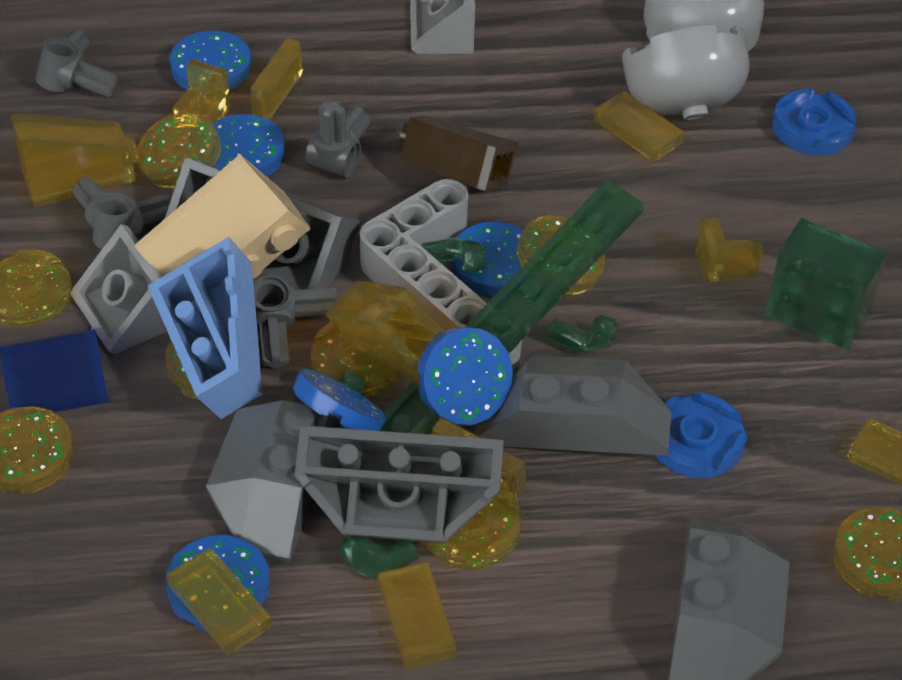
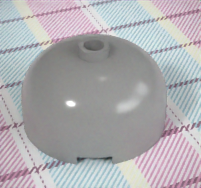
[643,0,764,52]
[621,25,749,121]

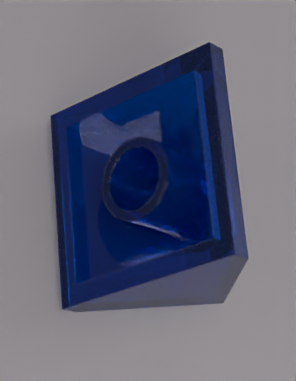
[0,326,109,421]

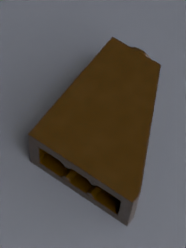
[399,115,518,191]

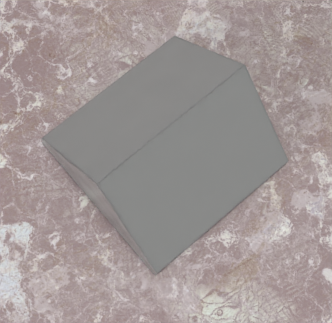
[410,0,475,54]
[70,224,167,354]

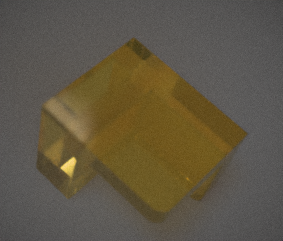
[172,59,230,132]
[695,218,763,282]

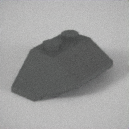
[473,355,671,456]
[206,395,341,564]
[294,425,504,543]
[668,516,790,680]

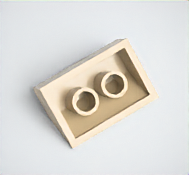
[134,154,311,279]

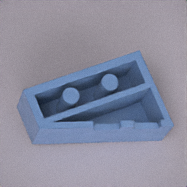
[147,237,262,419]

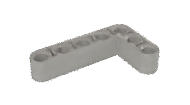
[359,179,522,371]

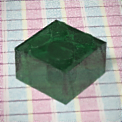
[765,218,888,350]

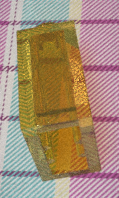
[10,113,139,207]
[325,281,443,386]

